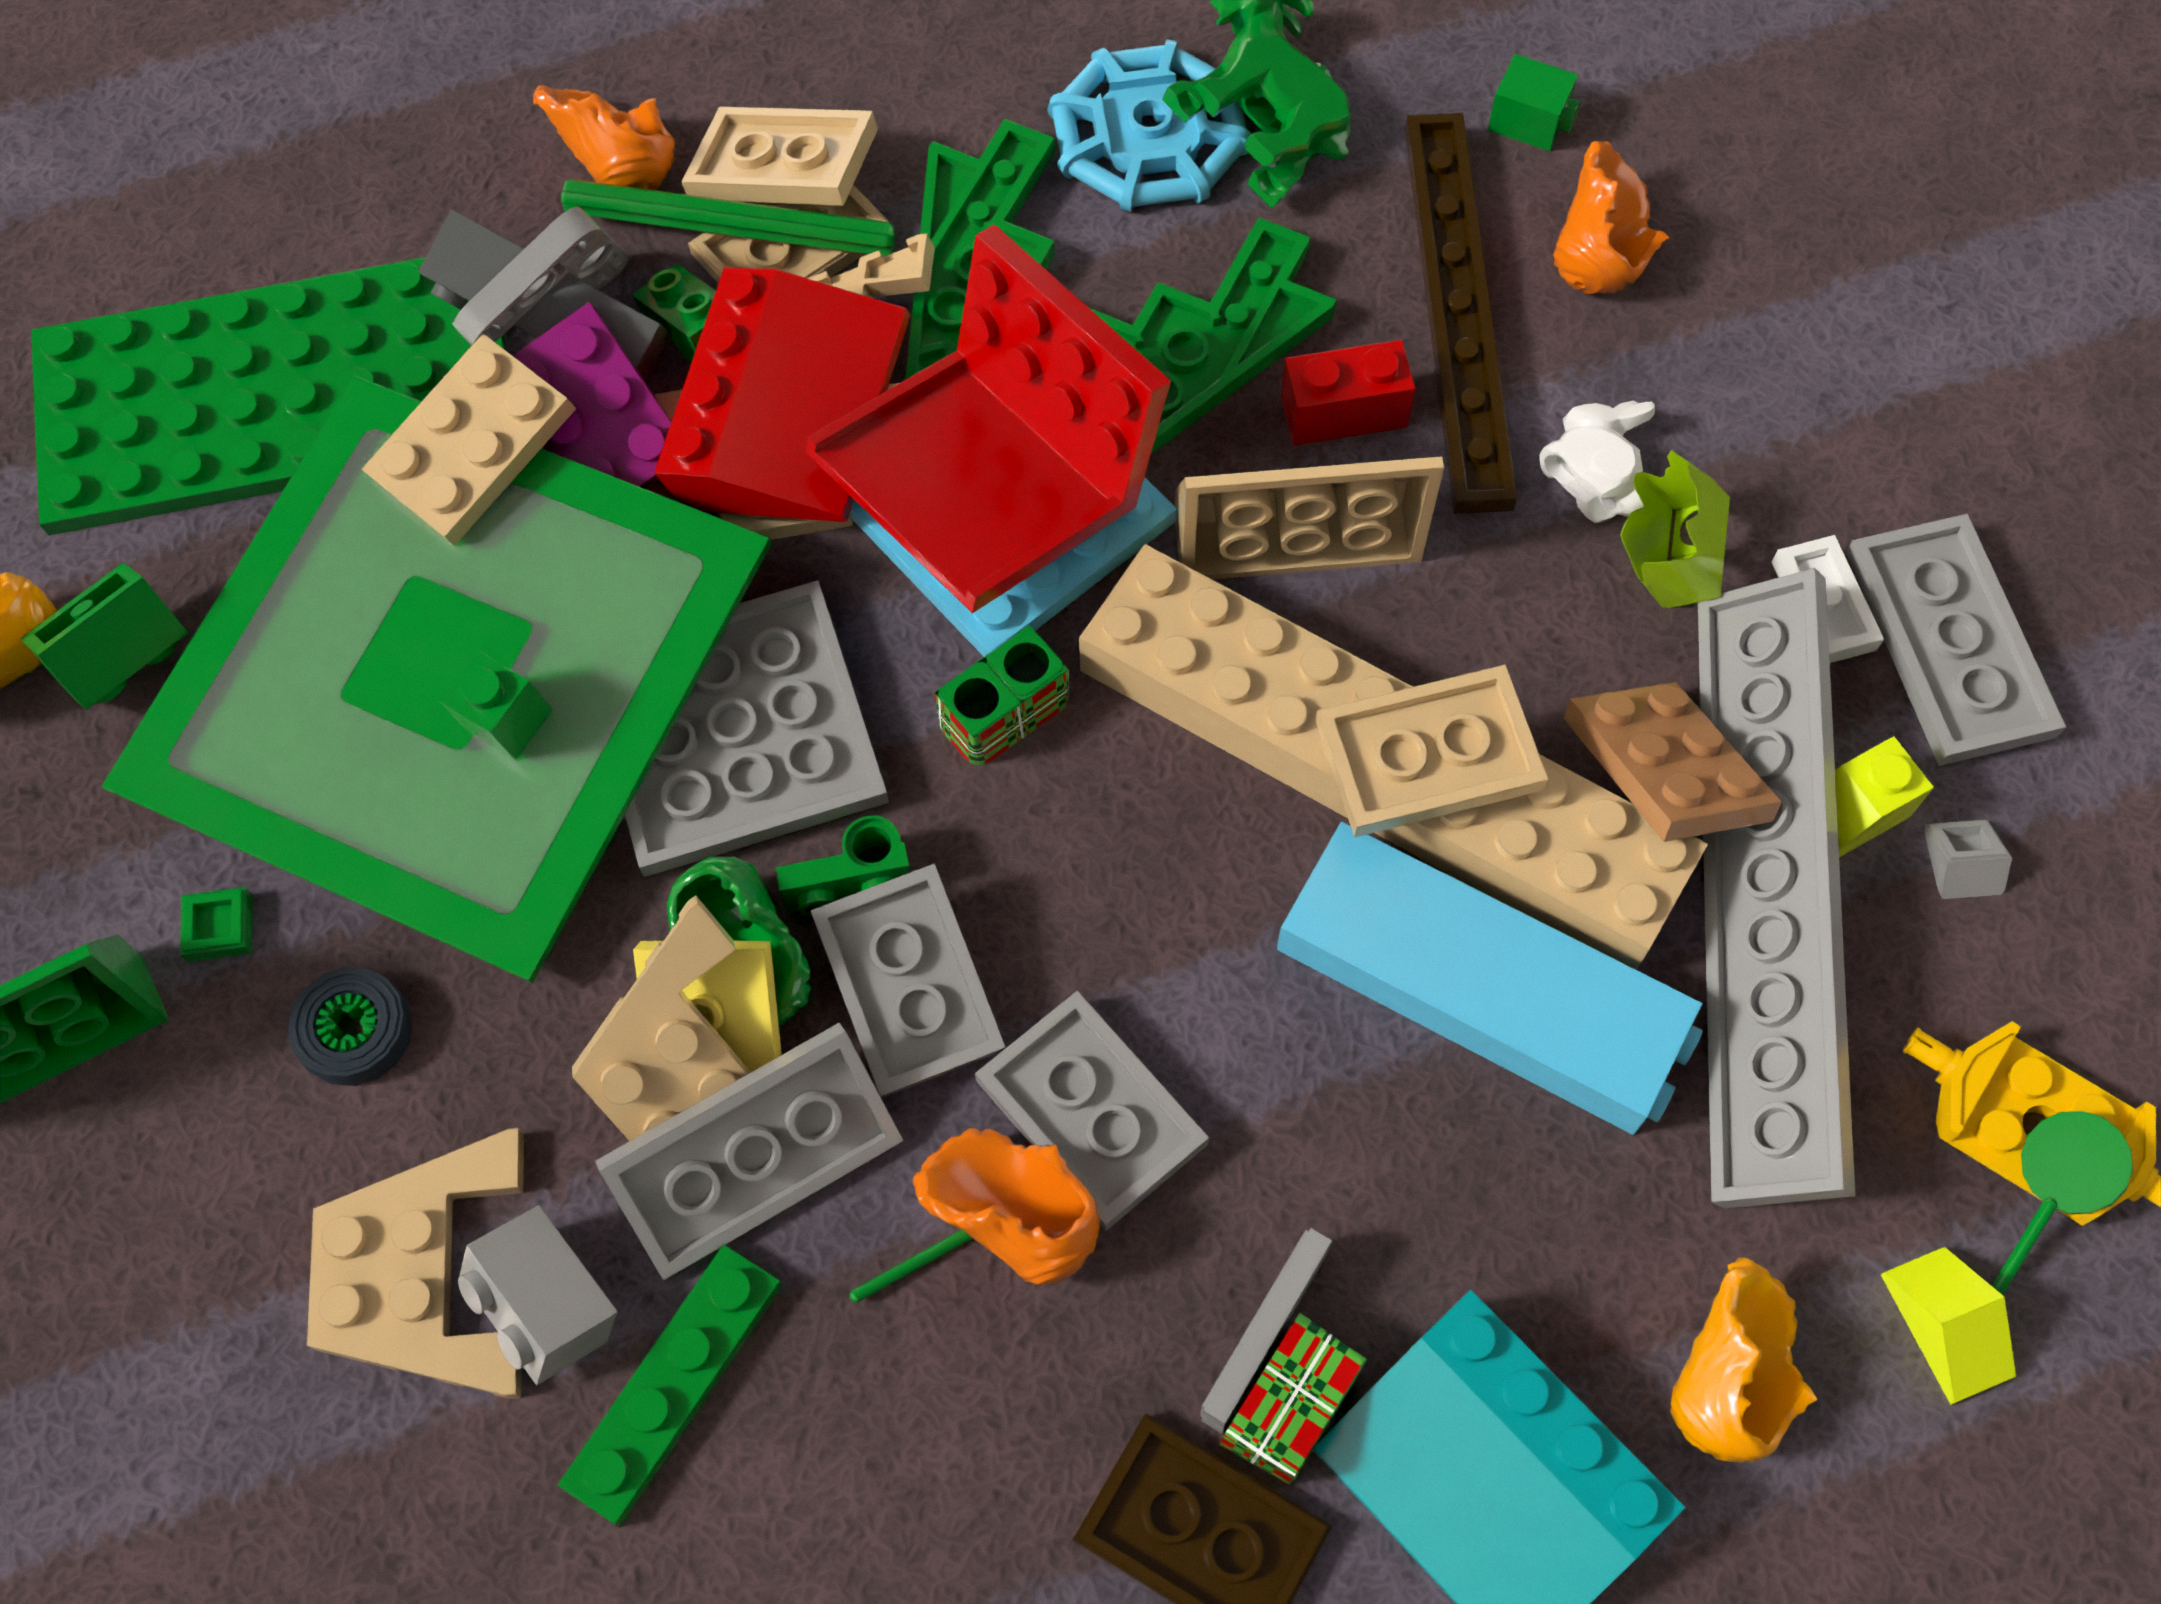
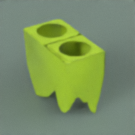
[1620,450,1730,608]

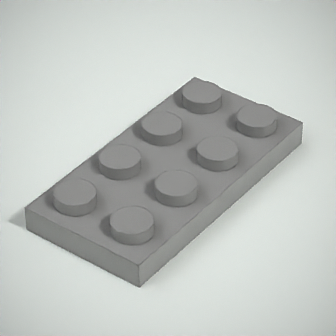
[1846,514,2066,766]
[595,1023,903,1280]

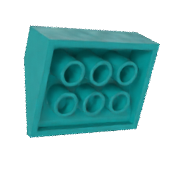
[1313,1290,1685,1604]

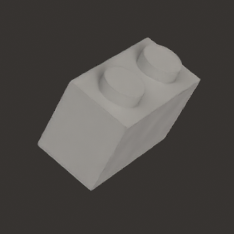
[458,1205,618,1386]

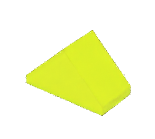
[1881,1247,2016,1405]

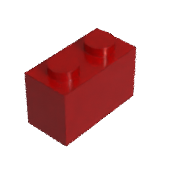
[1280,339,1415,446]

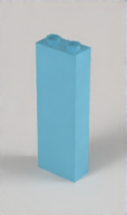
[1277,822,1703,1135]

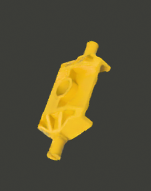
[1902,1021,2161,1226]

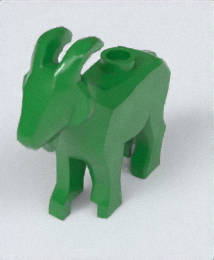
[1162,0,1351,208]

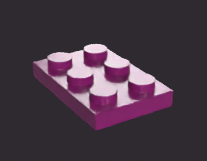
[512,302,672,489]

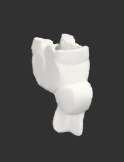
[1539,400,1655,523]

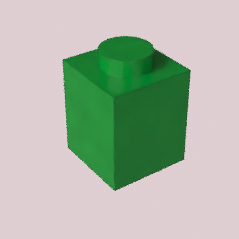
[1487,54,1581,151]
[440,650,553,761]

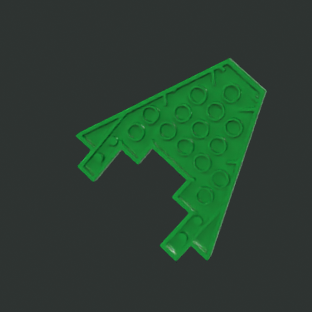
[905,119,1337,454]

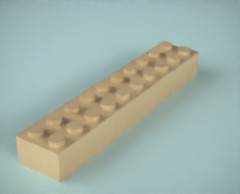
[1079,544,1708,970]

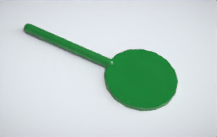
[1992,1111,2133,1295]

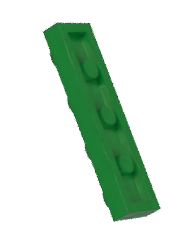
[558,1244,783,1527]

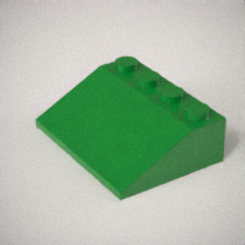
[0,935,169,1103]

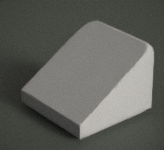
[1924,820,2012,899]

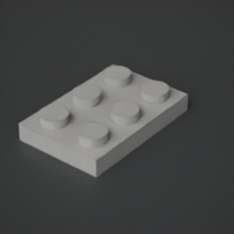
[811,863,1006,1098]
[975,991,1209,1231]

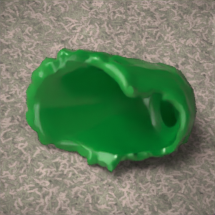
[667,856,811,1025]

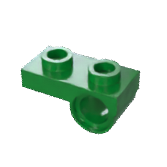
[632,264,716,364]
[776,816,911,916]

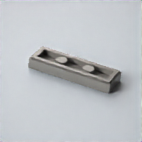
[1200,1228,1332,1434]

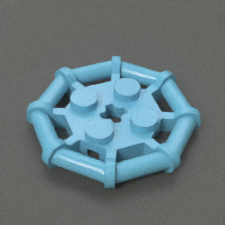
[1047,39,1251,212]

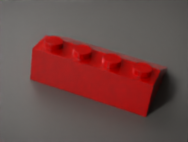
[654,267,910,522]

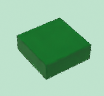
[180,887,253,962]

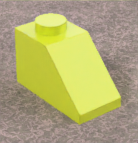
[1835,736,1934,857]

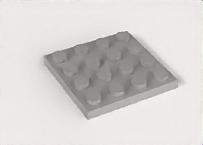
[625,580,889,877]

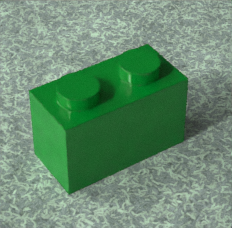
[20,562,188,710]

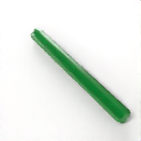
[561,179,896,257]

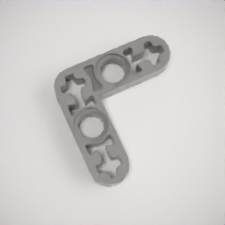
[453,207,629,346]

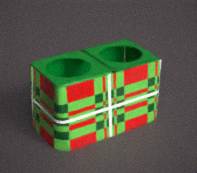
[934,625,1069,765]
[1219,1313,1367,1485]

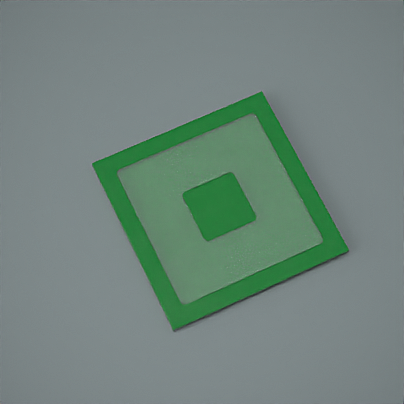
[101,375,772,984]

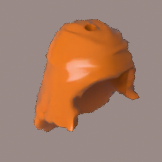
[533,85,675,190]
[1553,141,1670,295]
[913,1128,1100,1285]

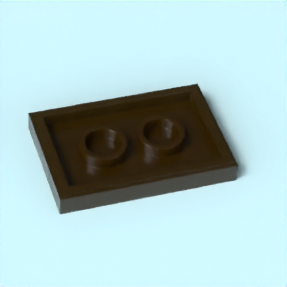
[1073,1413,1332,1604]

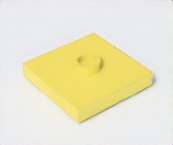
[633,941,782,1072]

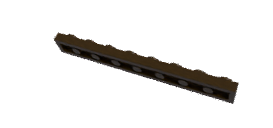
[1405,112,1517,514]

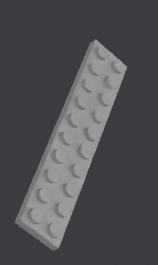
[1698,568,1855,1209]

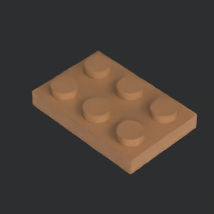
[1563,682,1781,842]

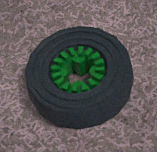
[288,967,413,1086]

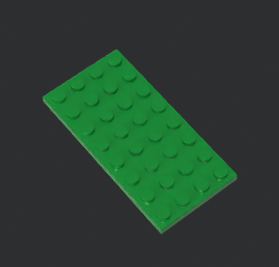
[31,257,507,536]

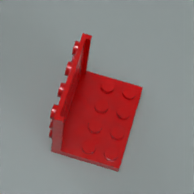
[806,224,1171,614]

